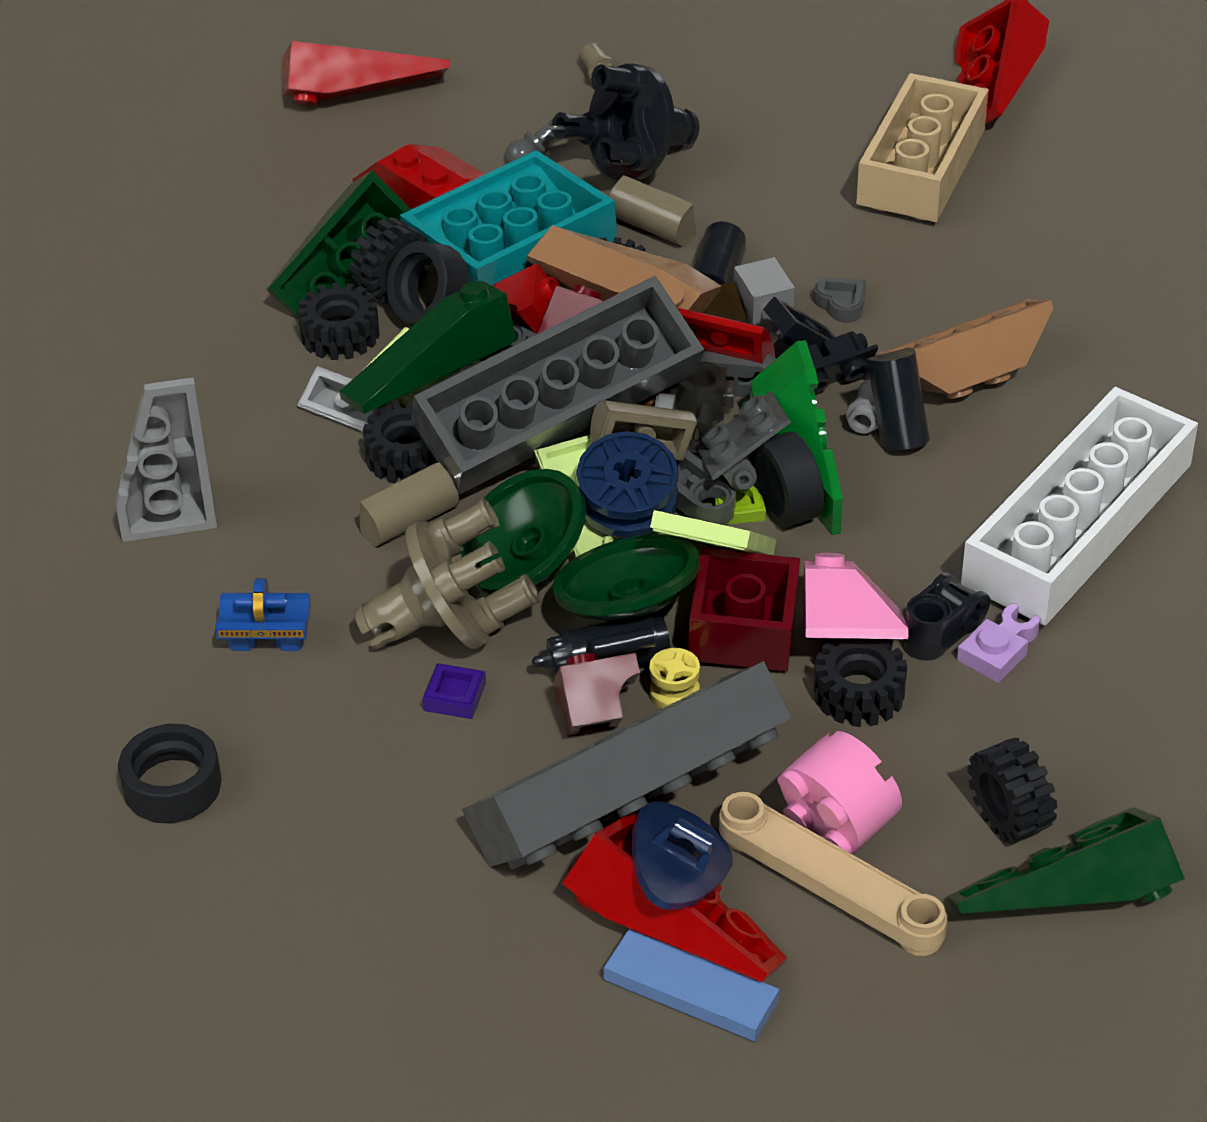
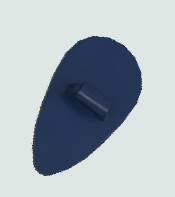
[632,802,733,910]

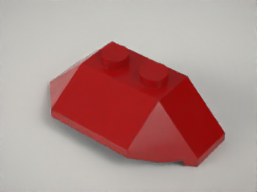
[352,144,485,210]

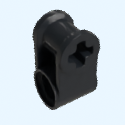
[902,571,990,660]

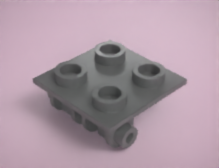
[697,391,791,490]

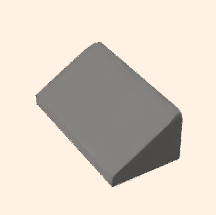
[297,366,402,432]

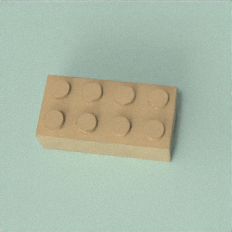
[856,73,988,222]

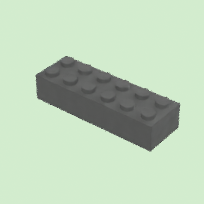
[411,276,704,495]
[462,661,792,870]

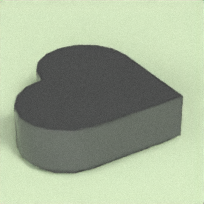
[814,277,866,323]

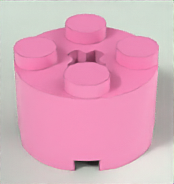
[778,731,902,854]

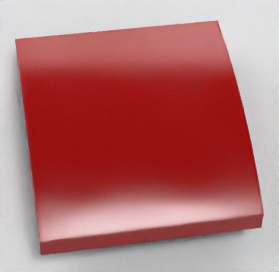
[677,307,775,376]

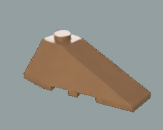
[527,226,721,313]

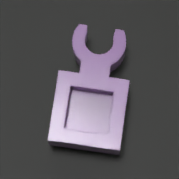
[957,604,1040,683]

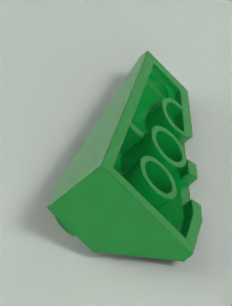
[742,340,843,535]

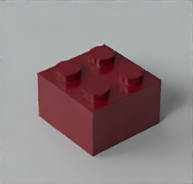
[688,548,801,671]

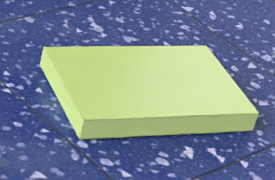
[650,510,777,555]

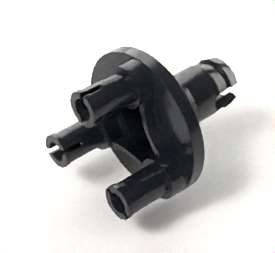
[551,64,700,181]

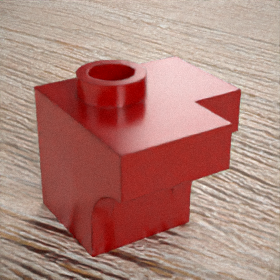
[493,263,560,334]

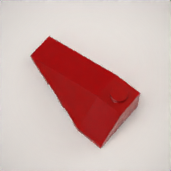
[954,0,1050,124]

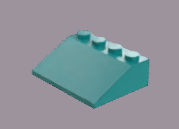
[400,150,617,286]

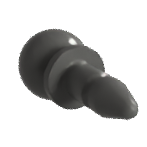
[505,119,565,164]

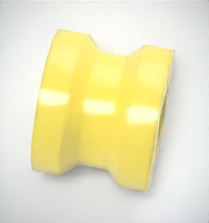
[649,648,700,709]

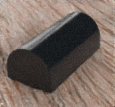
[693,221,746,284]
[867,347,930,451]

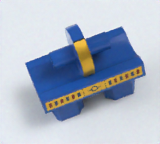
[215,578,311,651]

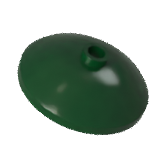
[461,469,586,594]
[553,535,700,621]

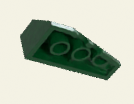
[266,170,411,320]
[339,280,516,414]

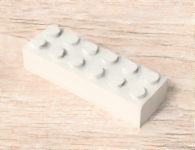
[961,387,1198,626]

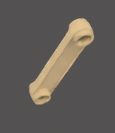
[719,792,947,956]

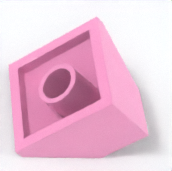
[803,553,908,639]

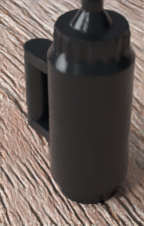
[532,614,671,679]

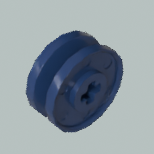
[576,431,678,538]

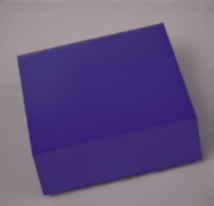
[423,663,486,719]

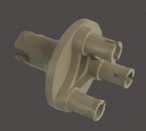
[354,498,540,649]

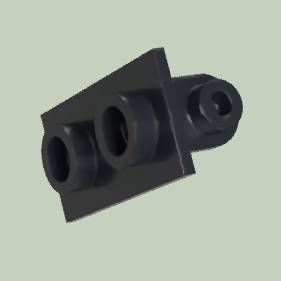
[808,331,879,394]

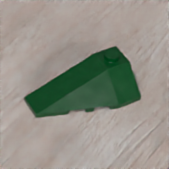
[947,807,1185,914]

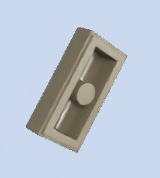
[609,175,696,246]
[590,400,697,461]
[360,462,459,546]

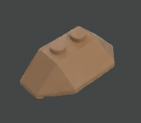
[875,299,1053,399]

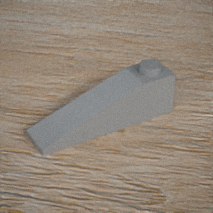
[115,377,217,542]

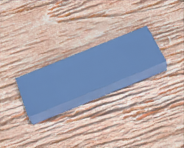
[604,928,780,1042]

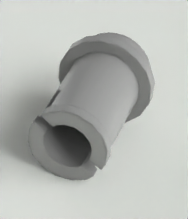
[846,379,878,434]

